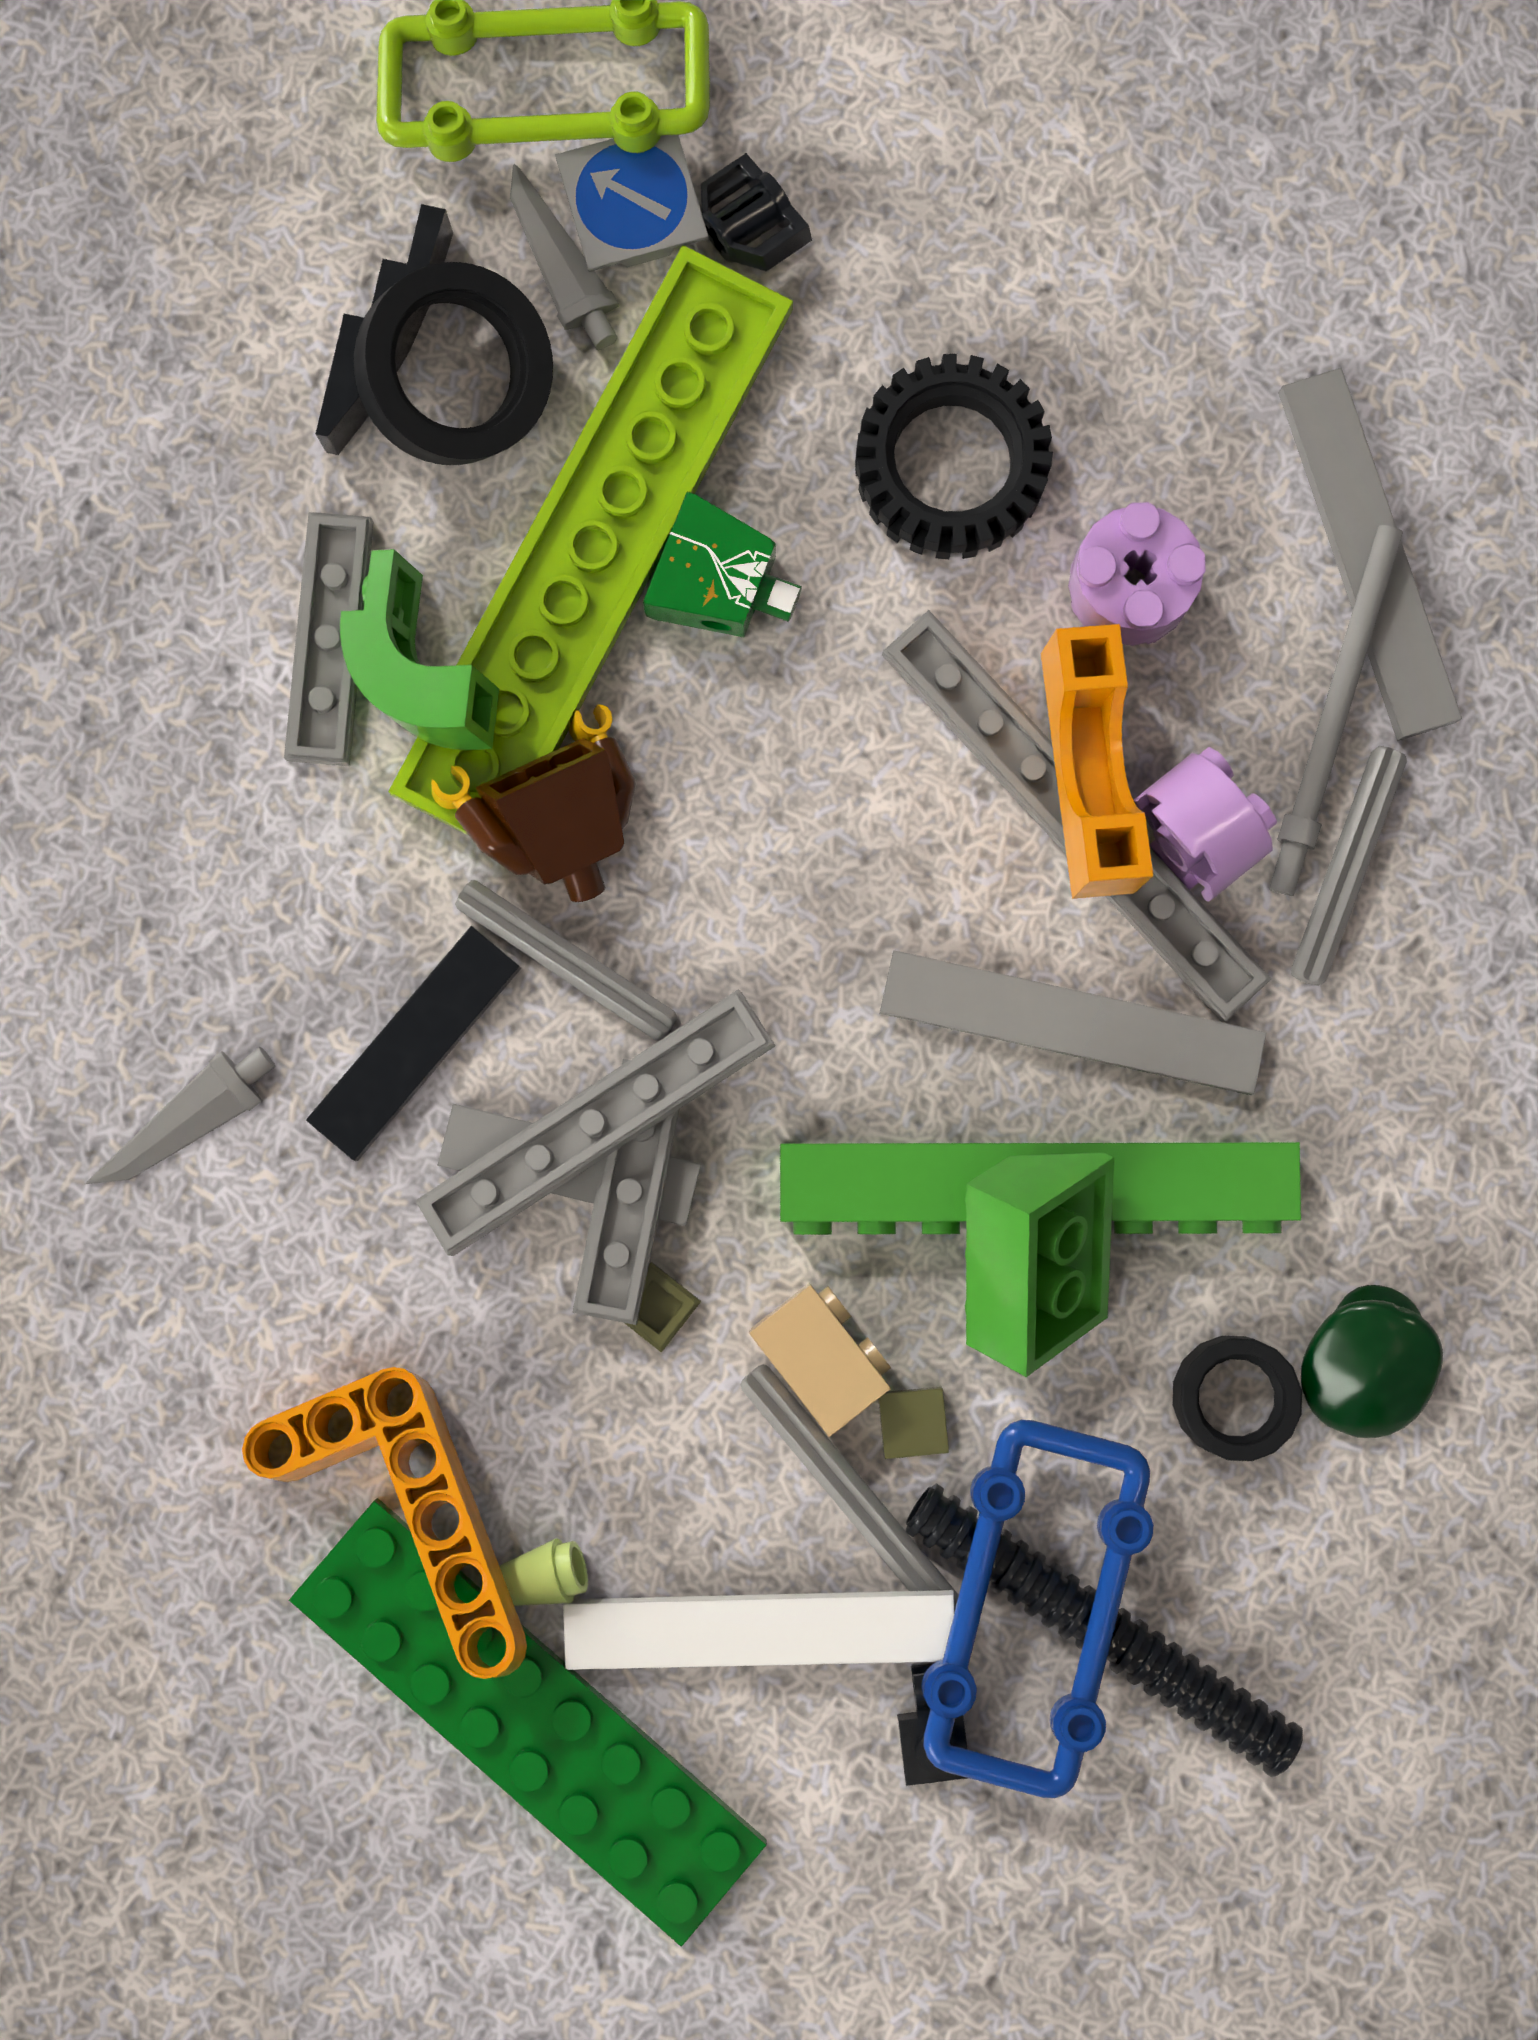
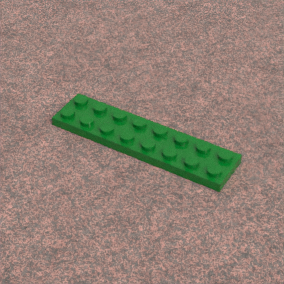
[289,1498,767,1947]

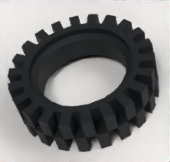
[855,354,1053,560]

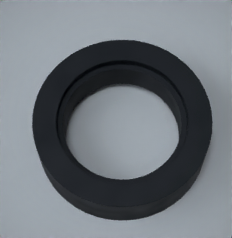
[354,262,553,465]

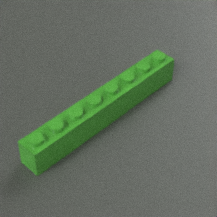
[780,1142,1301,1235]

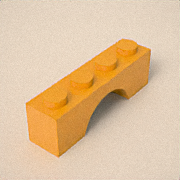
[1041,624,1153,899]

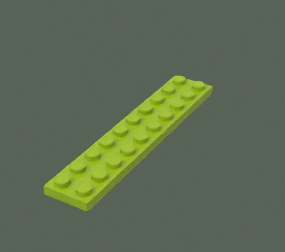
[388,245,793,836]

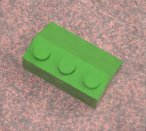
[965,1152,1114,1377]

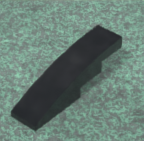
[315,204,453,455]

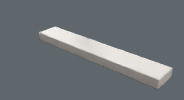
[563,1590,954,1670]

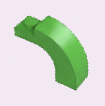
[340,549,499,750]

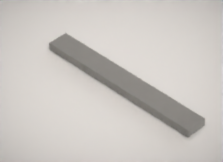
[882,610,1272,1023]

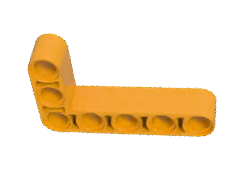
[242,1367,527,1679]

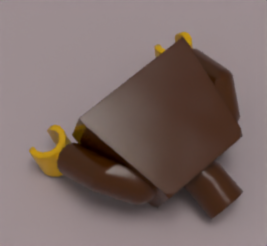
[431,704,636,902]

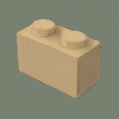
[749,1283,891,1437]

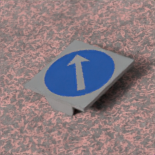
[555,135,709,272]

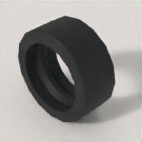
[1172,1336,1302,1461]

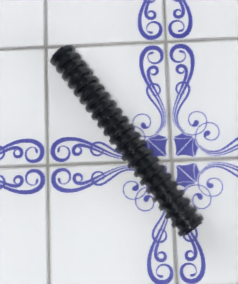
[906,1483,1303,1777]

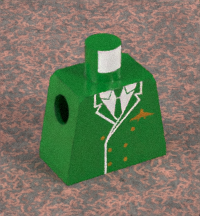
[643,491,802,637]

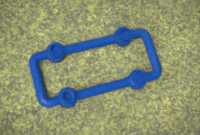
[922,1419,1154,1799]

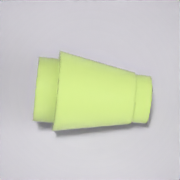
[500,1538,588,1606]

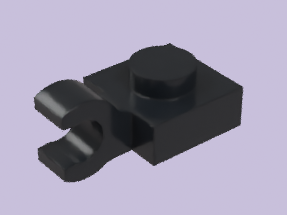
[897,1663,967,1786]

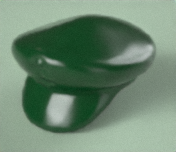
[1301,1285,1443,1438]

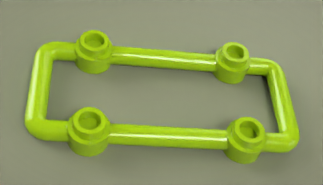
[376,0,710,162]

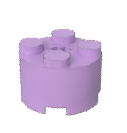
[1068,502,1206,646]
[1134,747,1277,902]

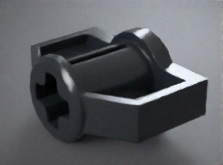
[701,153,812,272]

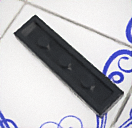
[306,926,521,1161]

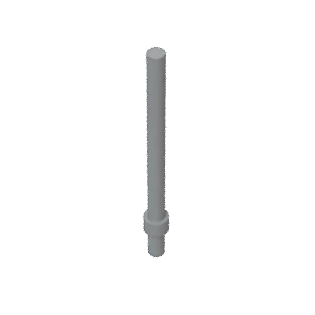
[1269,525,1403,896]

